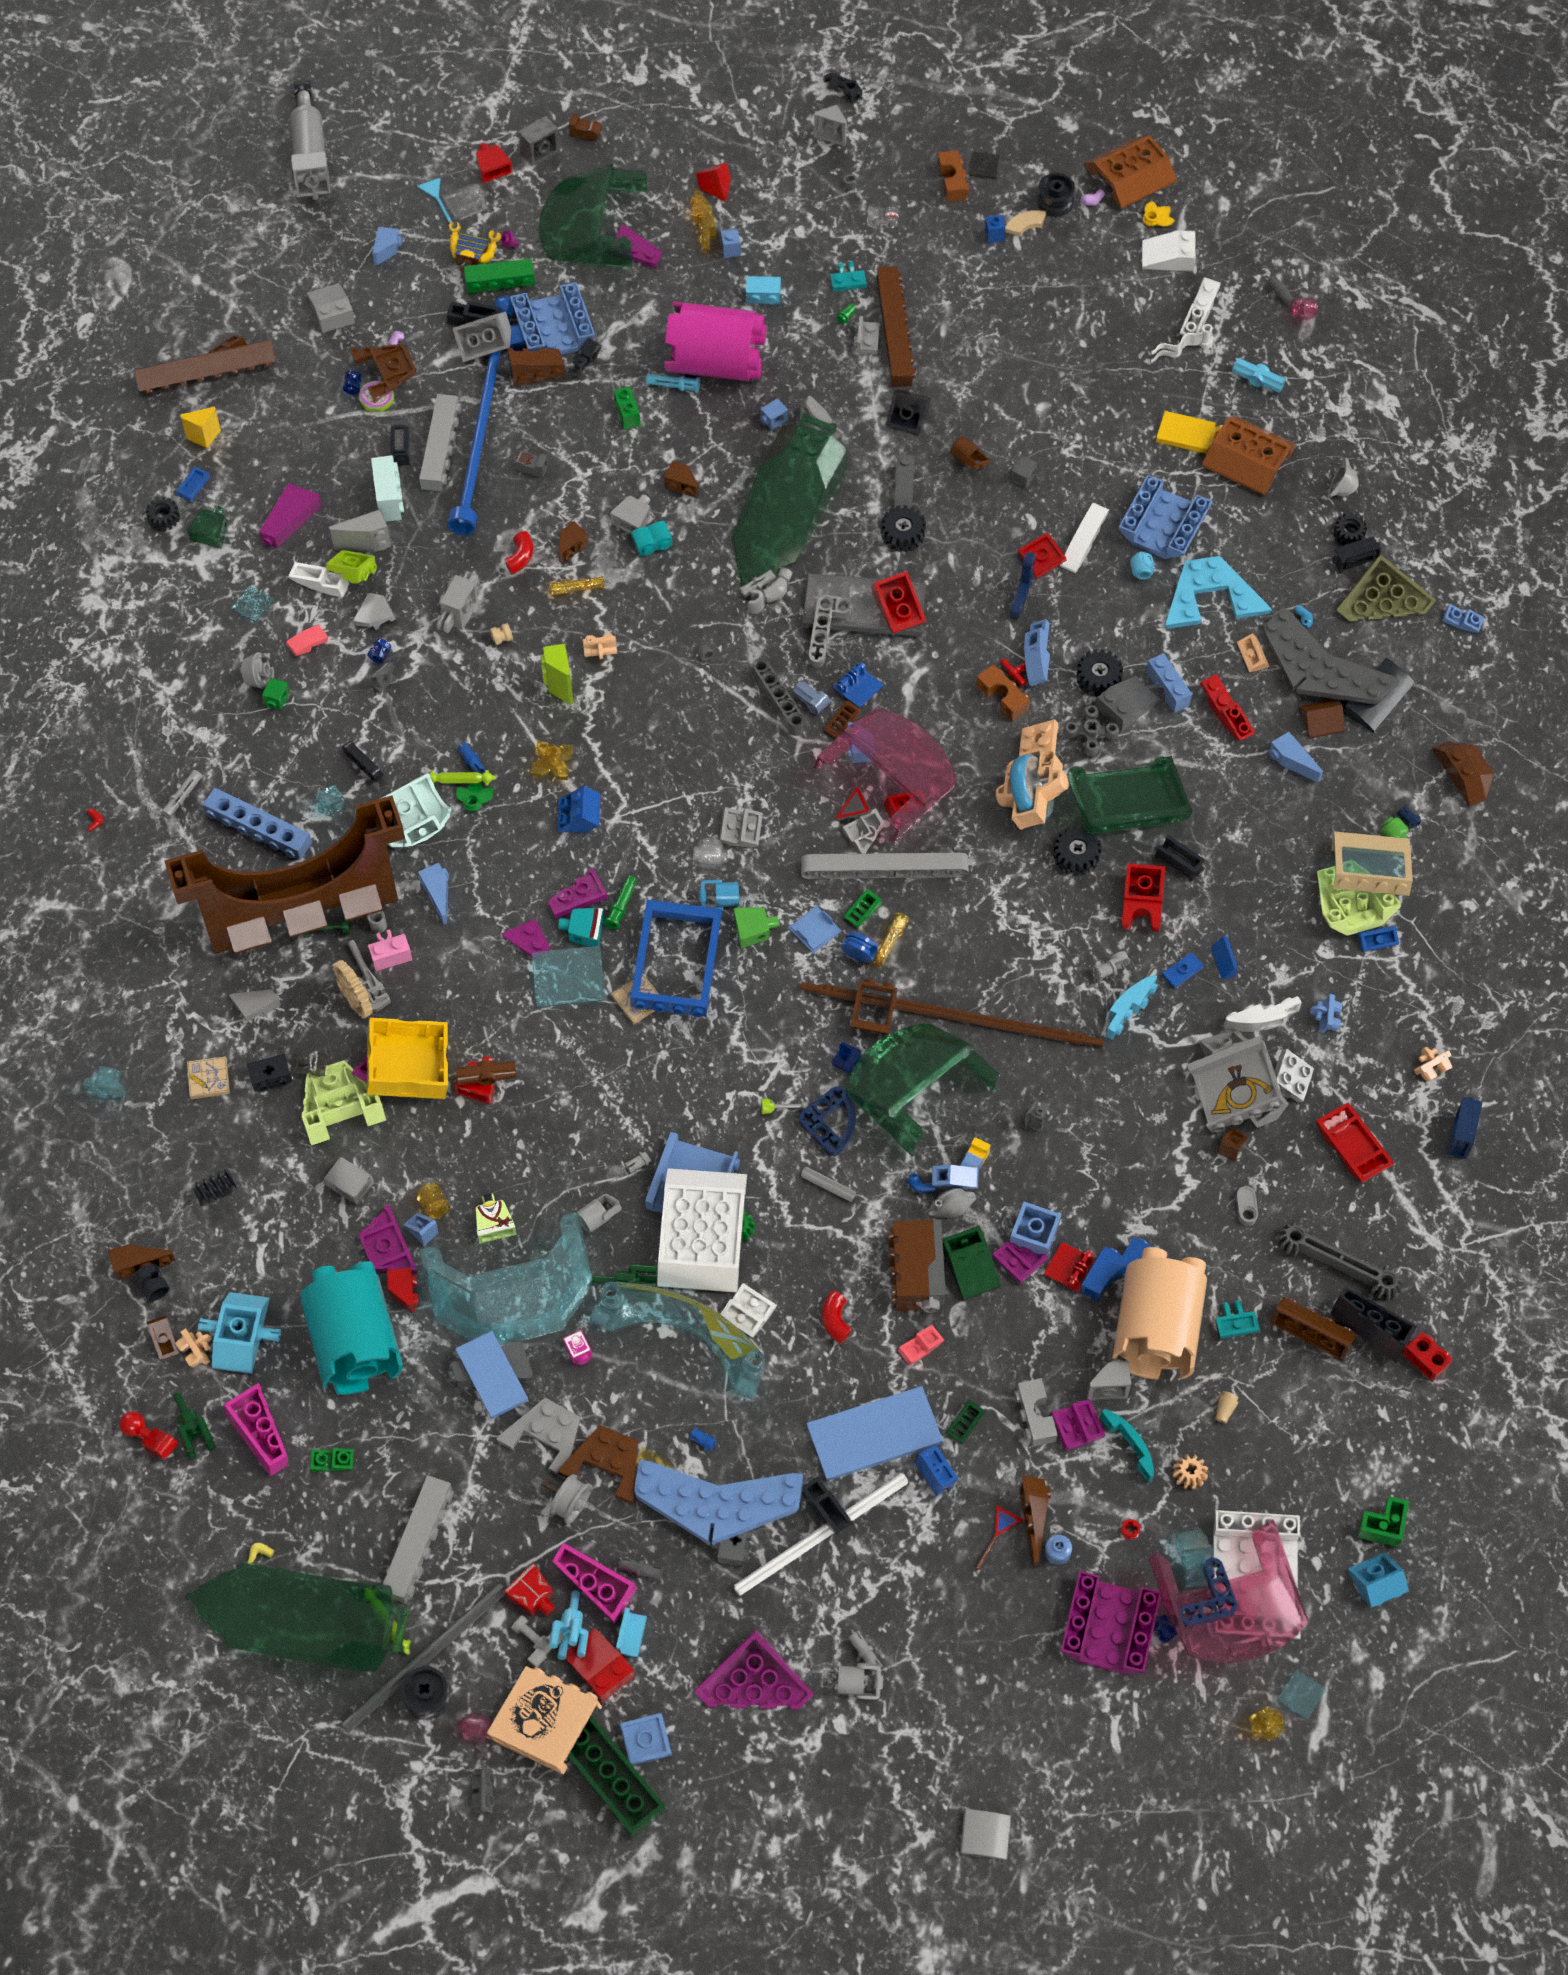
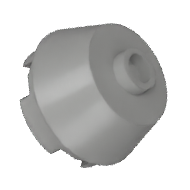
[241,652,274,689]

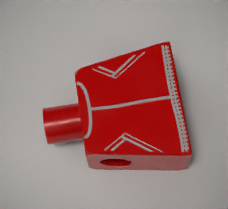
[504,1563,556,1616]

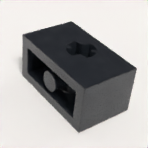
[247,1054,292,1092]

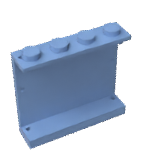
[645,1132,741,1213]

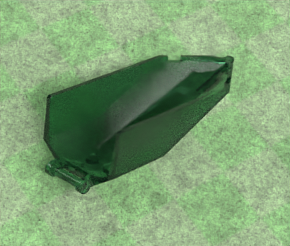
[731,412,847,587]
[186,1562,410,1672]

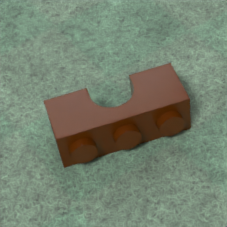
[938,150,970,202]
[976,664,1030,722]

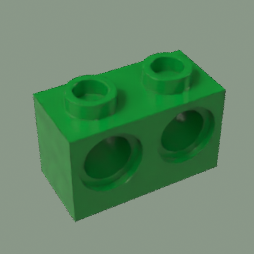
[613,386,641,430]

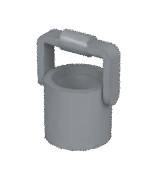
[575,1194,622,1234]
[838,1663,883,1699]

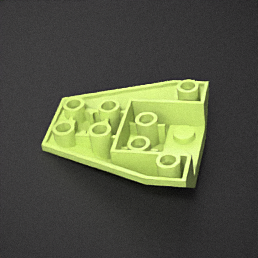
[1317,861,1401,936]

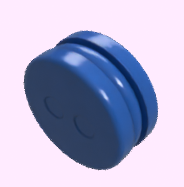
[841,932,879,963]

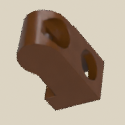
[568,113,602,141]

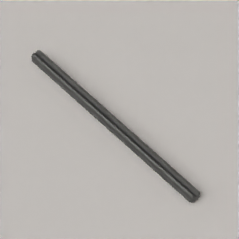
[340,1584,506,1733]

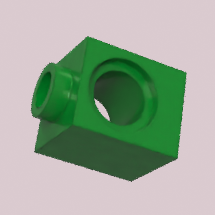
[262,678,290,710]

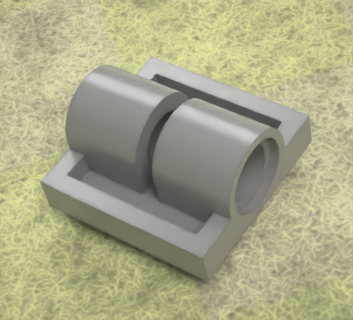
[1275,1049,1314,1102]

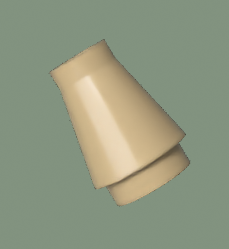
[1215,1391,1238,1423]

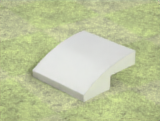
[720,1283,777,1337]

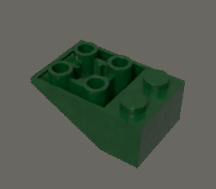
[942,1226,1001,1300]

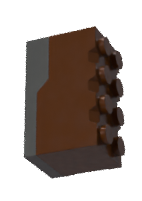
[888,1220,946,1313]

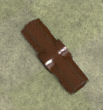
[456,1060,517,1085]

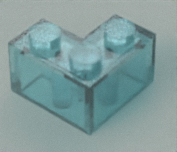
[1175,1527,1215,1588]

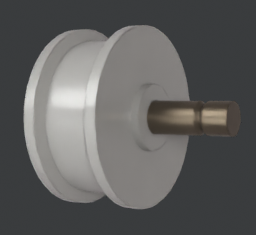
[541,1474,592,1525]

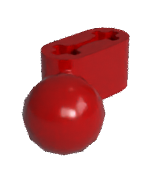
[119,1411,179,1460]

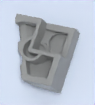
[842,808,885,854]
[229,989,281,1021]

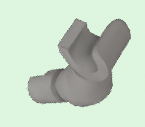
[747,567,793,614]

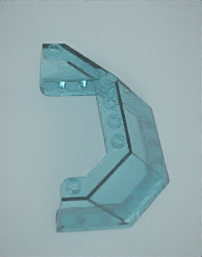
[419,1212,593,1346]

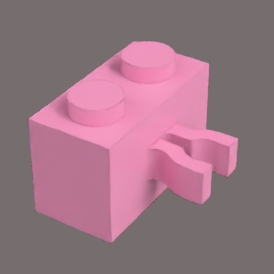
[368,930,412,971]

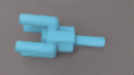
[549,1591,588,1660]

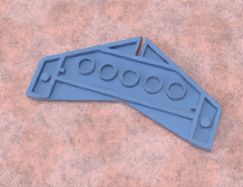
[635,1460,803,1545]

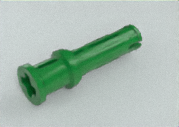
[603,876,637,930]

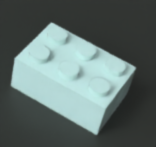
[371,456,404,522]

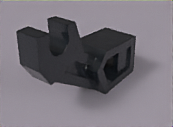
[823,73,863,103]
[568,338,603,377]

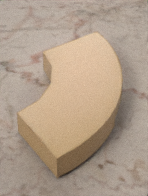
[1005,210,1046,237]

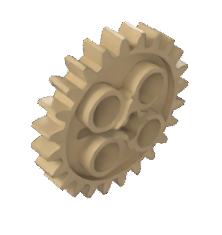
[332,960,373,1018]

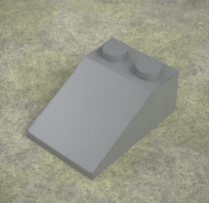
[307,283,355,333]
[329,510,391,552]

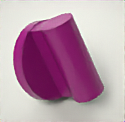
[500,230,519,248]

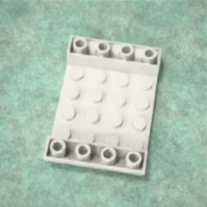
[657,1169,747,1293]
[1212,1510,1301,1639]

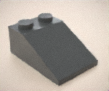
[1096,676,1160,732]

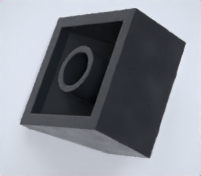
[886,389,931,434]

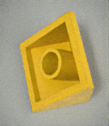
[180,407,221,448]

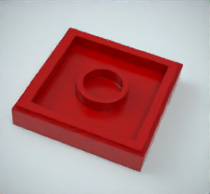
[1017,532,1067,579]

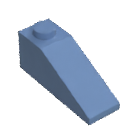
[1269,732,1323,782]
[418,863,449,925]

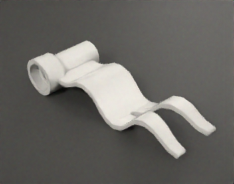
[1151,324,1213,363]

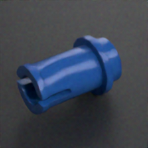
[689,1428,717,1451]

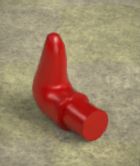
[87,808,104,832]

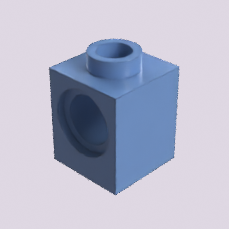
[760,398,788,430]

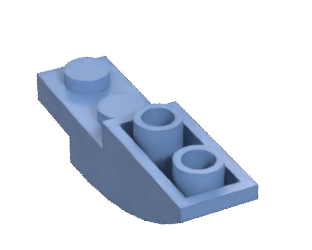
[1024,619,1050,686]

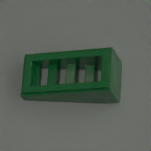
[945,1400,986,1445]

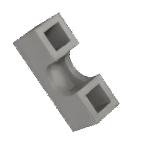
[1014,1378,1057,1447]

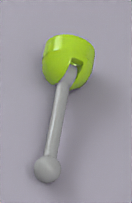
[761,1098,808,1114]

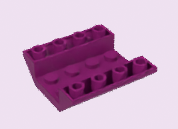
[1060,1571,1162,1674]

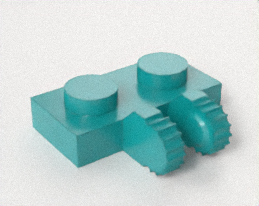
[830,261,867,292]
[1215,1300,1260,1339]

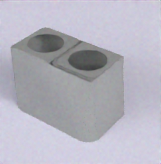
[324,1157,374,1205]

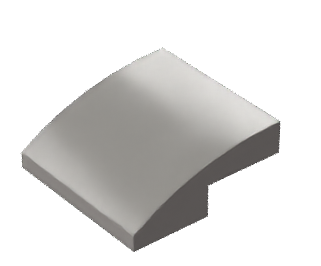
[719,807,763,847]
[960,1809,1011,1861]

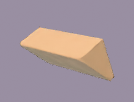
[1237,633,1269,672]

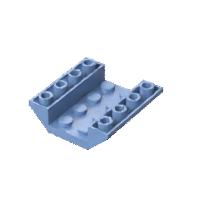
[510,282,595,355]
[1118,475,1213,559]

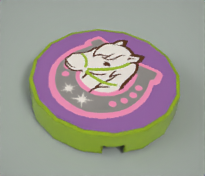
[359,381,394,412]

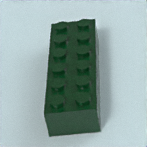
[567,1715,666,1840]

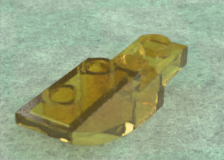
[691,189,716,253]

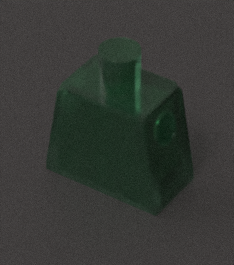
[187,505,228,549]

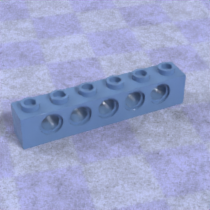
[203,788,312,860]

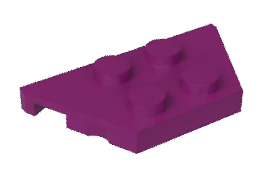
[358,1205,417,1273]

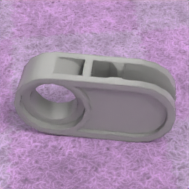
[1236,1186,1258,1226]

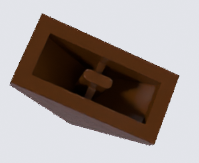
[1218,1128,1249,1162]

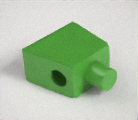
[734,907,779,948]

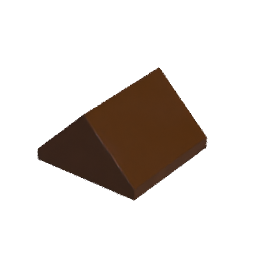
[1298,700,1345,739]

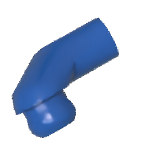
[908,1173,935,1193]

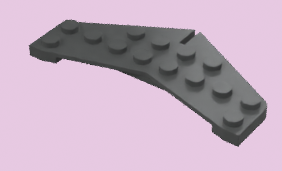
[1264,607,1399,704]

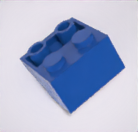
[557,786,600,833]

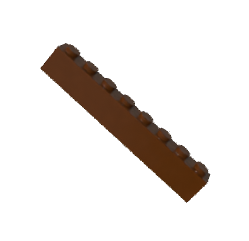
[876,266,916,387]
[134,340,276,394]

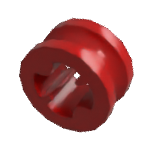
[1121,1519,1141,1540]

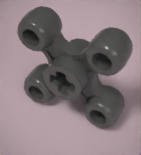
[1064,705,1119,757]

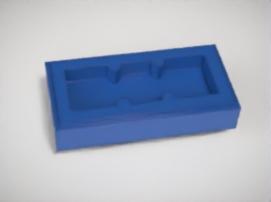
[176,467,210,502]
[1162,952,1204,989]

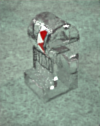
[867,204,899,228]

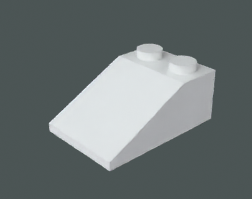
[1142,231,1195,271]

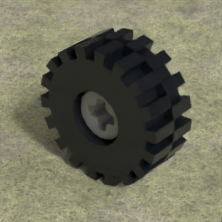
[881,505,926,552]
[1076,649,1123,697]
[1053,826,1102,876]

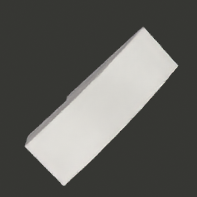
[288,562,349,598]

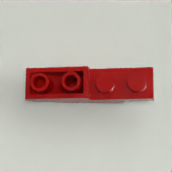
[1200,674,1255,742]

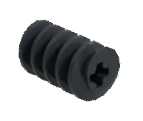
[193,1168,237,1206]

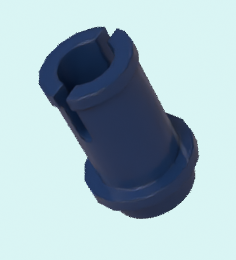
[1397,805,1422,829]

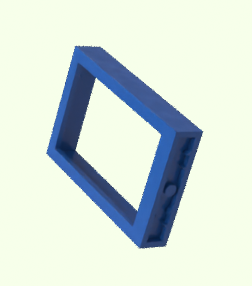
[630,899,722,1017]

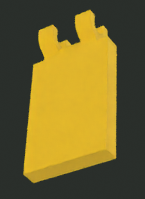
[1156,411,1223,454]

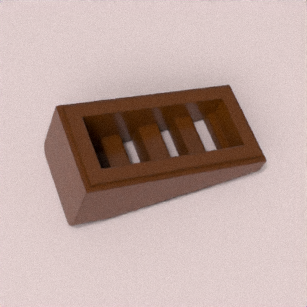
[823,700,861,741]

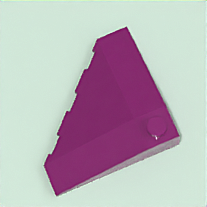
[694,1628,814,1709]

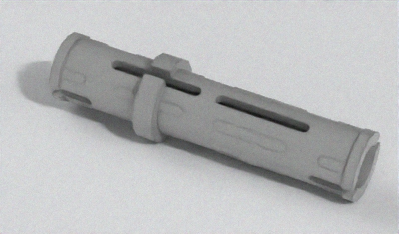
[161,770,203,819]

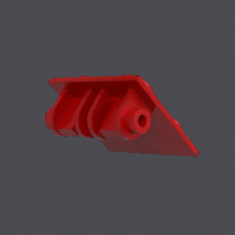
[1044,1242,1097,1293]

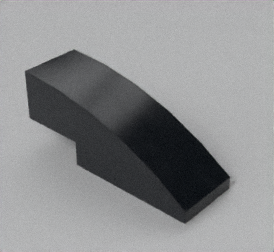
[446,301,501,326]
[801,1476,854,1536]

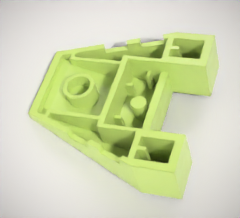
[302,1060,386,1145]

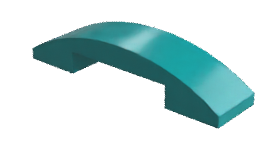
[1100,1409,1154,1483]

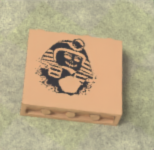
[487,1666,602,1775]

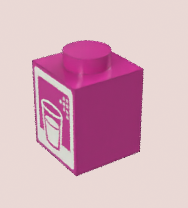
[563,1330,592,1366]

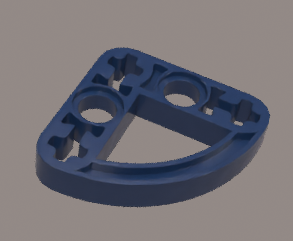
[799,1086,856,1156]

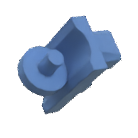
[1310,994,1342,1033]

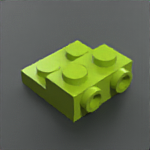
[326,550,377,584]

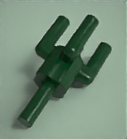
[592,1264,658,1301]
[173,1392,216,1460]

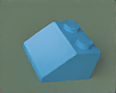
[1348,1552,1409,1607]

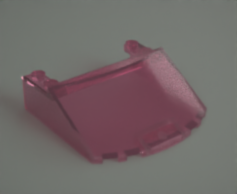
[814,709,957,842]
[1148,1519,1308,1663]

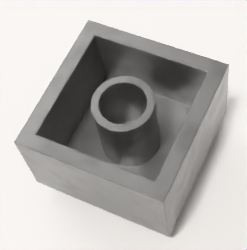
[518,116,559,167]

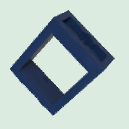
[1447,1097,1483,1159]

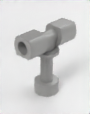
[511,1615,564,1668]

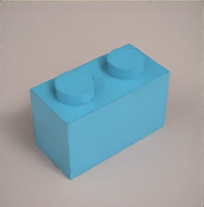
[746,276,781,305]

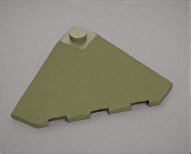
[1336,555,1436,622]

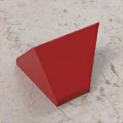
[695,162,731,202]

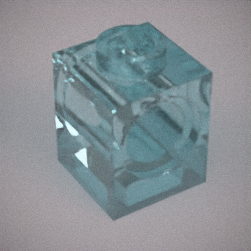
[315,784,346,817]

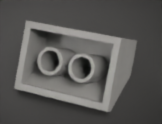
[453,312,511,362]

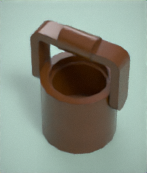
[950,436,991,469]

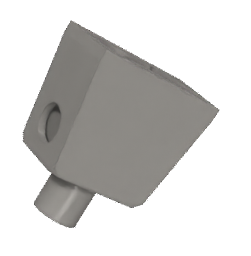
[610,494,651,534]

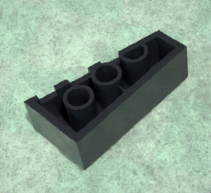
[1330,1286,1417,1363]

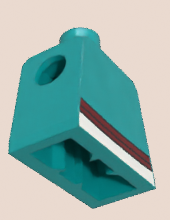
[558,908,604,949]

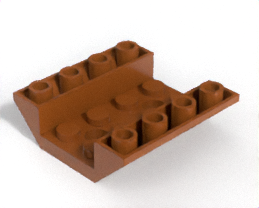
[1084,135,1177,209]
[1202,415,1297,496]

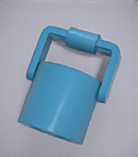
[699,879,739,910]

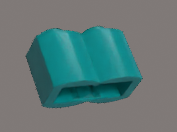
[631,521,673,556]

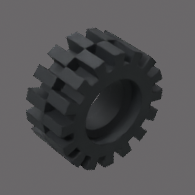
[146,497,180,531]
[1333,513,1367,545]

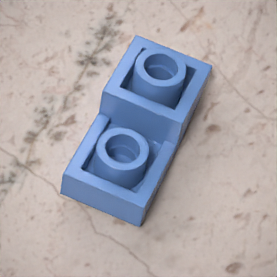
[1442,604,1484,633]

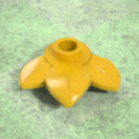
[1143,201,1174,227]

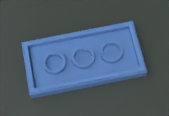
[455,1331,528,1419]

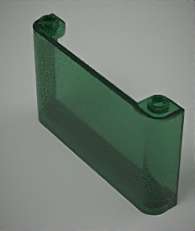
[1067,756,1193,834]

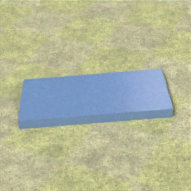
[807,1386,943,1481]

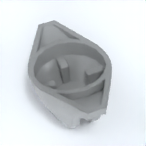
[1327,458,1359,498]
[927,1188,976,1218]

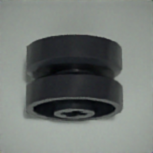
[1037,173,1075,217]
[401,1666,451,1720]

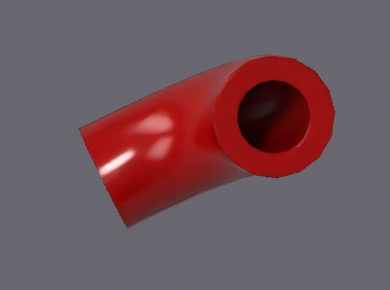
[504,531,534,575]
[822,1290,852,1345]

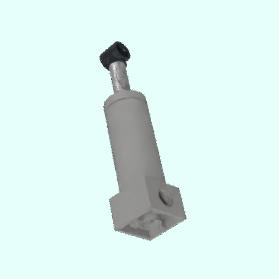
[290,80,331,200]

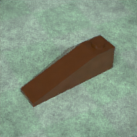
[1019,1475,1051,1569]

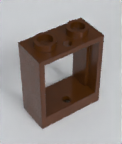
[851,979,898,1035]

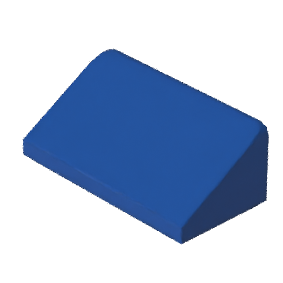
[1356,925,1399,952]
[1211,935,1238,979]

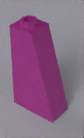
[259,483,322,548]

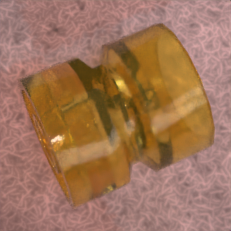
[415,1182,451,1220]

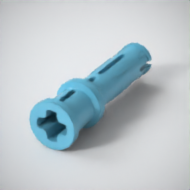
[646,373,700,393]

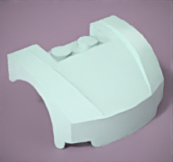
[382,773,451,847]

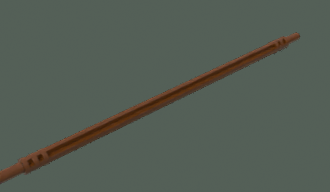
[800,982,1104,1047]

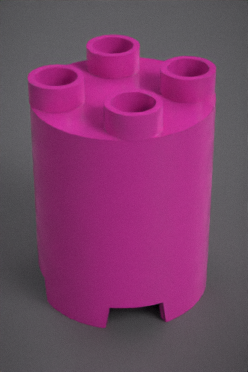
[664,301,767,382]

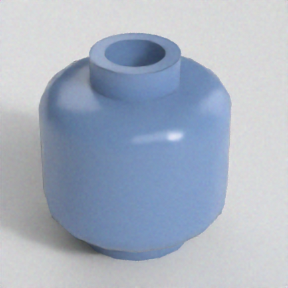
[1044,1535,1072,1565]

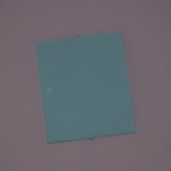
[532,946,606,1008]

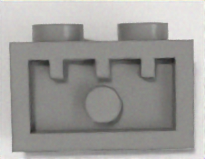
[854,316,880,355]

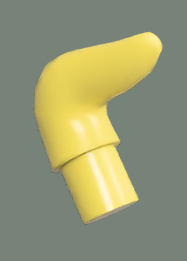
[248,1543,274,1564]

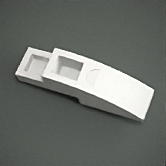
[1180,277,1220,336]
[1224,996,1302,1032]

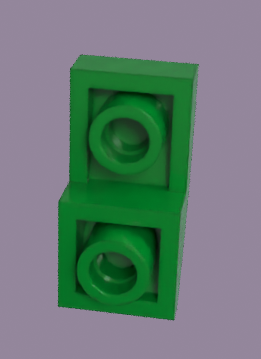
[309,1448,354,1472]

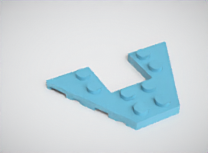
[1165,556,1272,629]

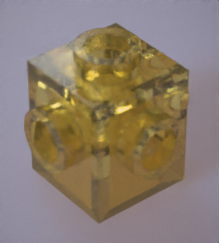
[1248,1707,1286,1741]

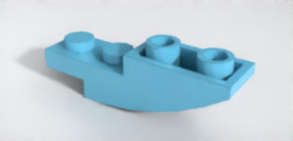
[1106,975,1158,1040]

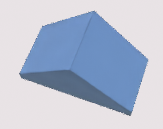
[403,1212,439,1246]

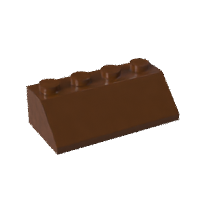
[1270,1297,1357,1361]

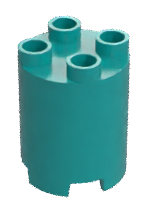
[300,1261,403,1395]

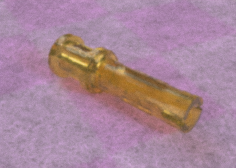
[549,576,605,597]
[872,912,910,967]

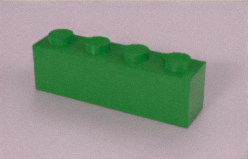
[464,259,535,293]

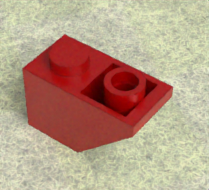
[387,1268,419,1313]

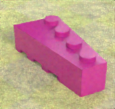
[224,1383,288,1477]
[553,1543,638,1625]

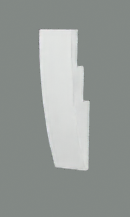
[1060,503,1109,574]

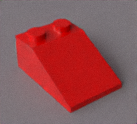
[870,571,927,634]
[565,1628,635,1704]

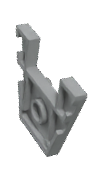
[496,1398,581,1479]

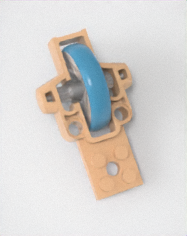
[996,719,1069,830]

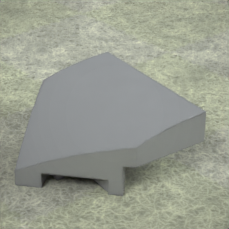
[353,593,396,630]

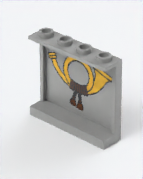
[1187,1036,1285,1132]

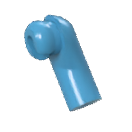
[1294,605,1313,628]

